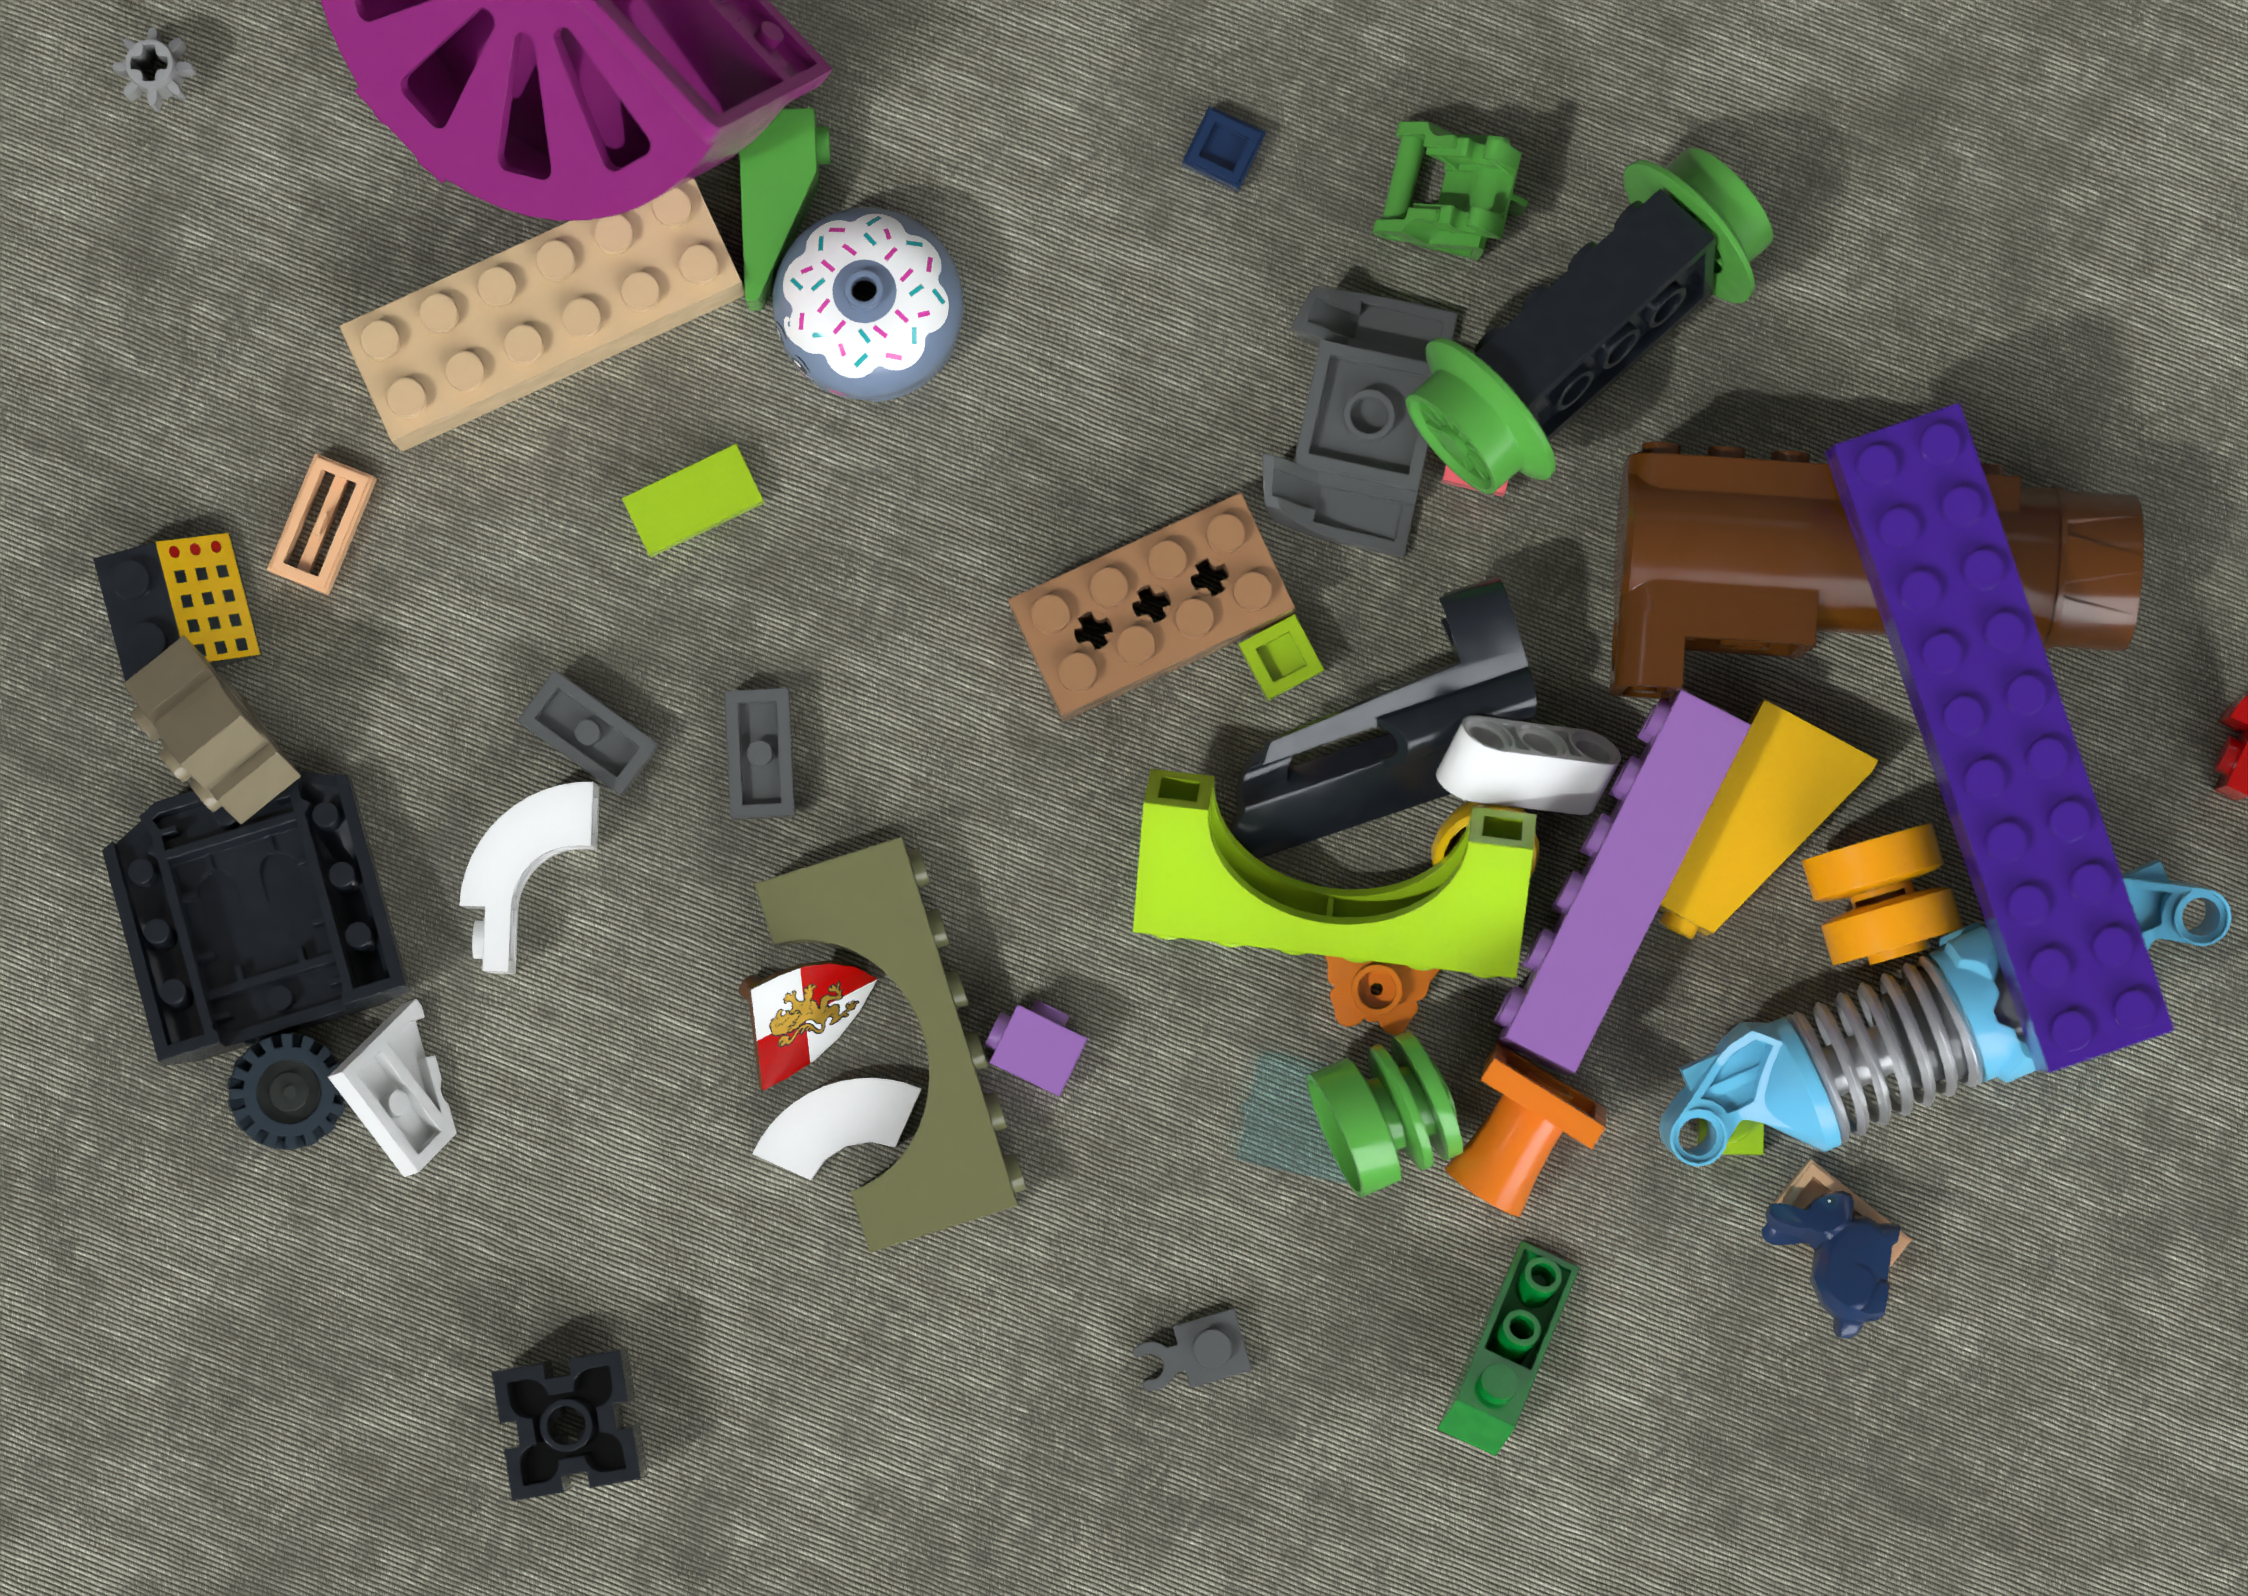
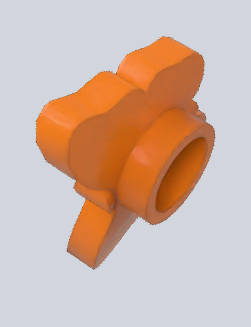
[1325,956,1440,1035]

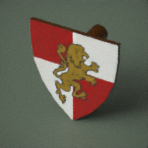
[739,960,877,1091]

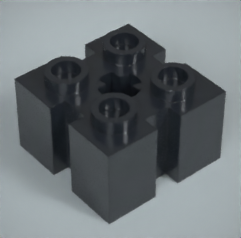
[491,1348,648,1501]

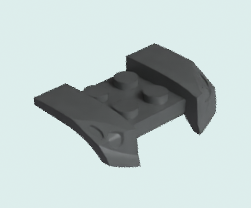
[1262,286,1458,558]

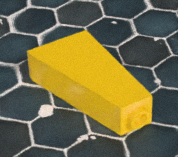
[1658,700,1878,940]

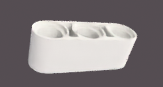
[1436,716,1621,815]

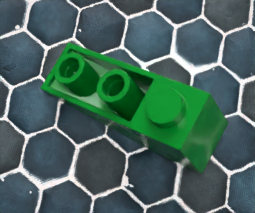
[1437,1240,1580,1456]

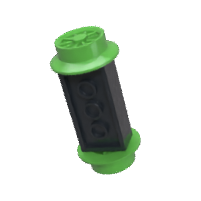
[1406,147,1773,494]

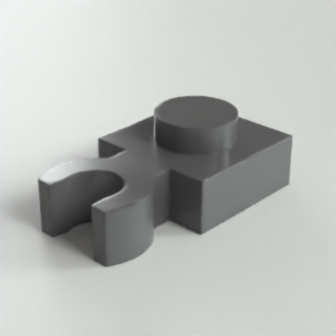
[1133,1308,1252,1391]

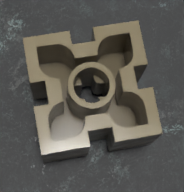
[123,636,301,824]

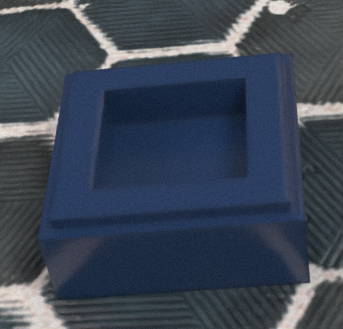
[1182,106,1266,193]

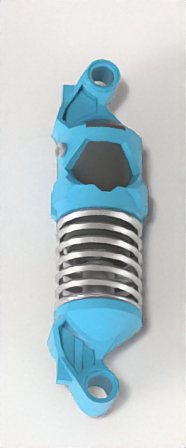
[1659,859,2232,1167]

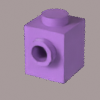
[984,1000,1088,1097]

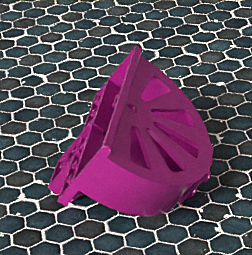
[321,0,833,221]

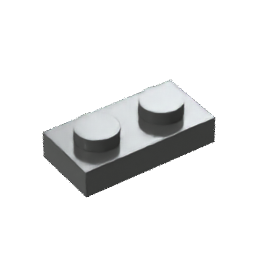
[517,670,660,797]
[724,688,796,820]

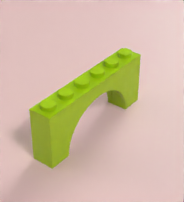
[1133,769,1537,979]

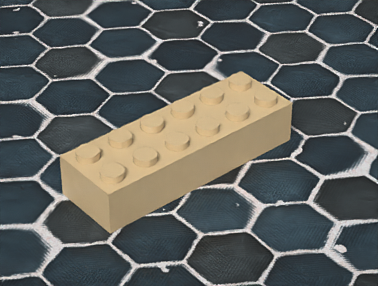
[339,178,745,452]

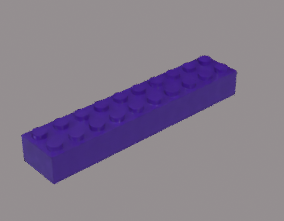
[1825,403,2175,1073]

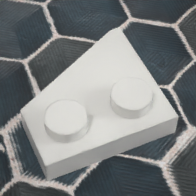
[328,999,457,1177]

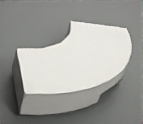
[752,1078,922,1180]

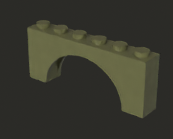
[754,837,1027,1253]

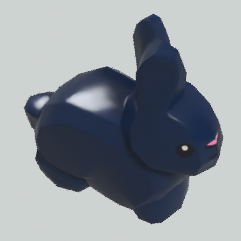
[1762,1191,1900,1339]

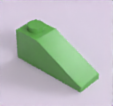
[739,108,831,311]

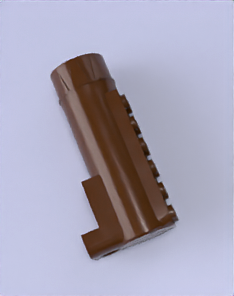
[1609,442,2144,700]

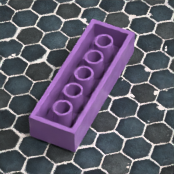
[1493,690,1751,1075]

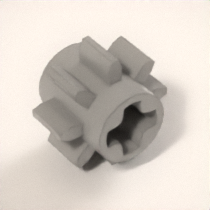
[113,27,197,111]

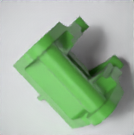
[1372,122,1528,261]

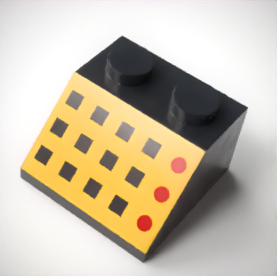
[93,533,262,682]

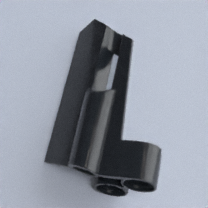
[1229,576,1537,859]

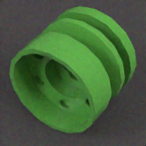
[1306,1031,1463,1198]

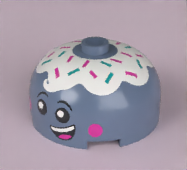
[773,207,964,402]

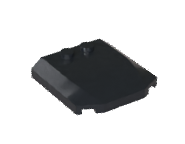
[102,767,410,1066]

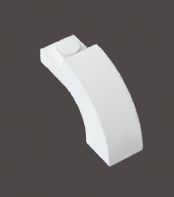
[459,782,600,974]

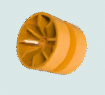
[1801,823,1964,966]

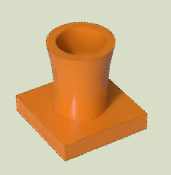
[1445,1041,1607,1217]

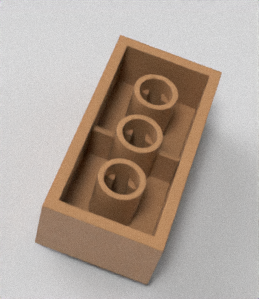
[1008,492,1295,722]

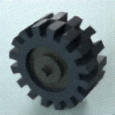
[227,1034,346,1150]

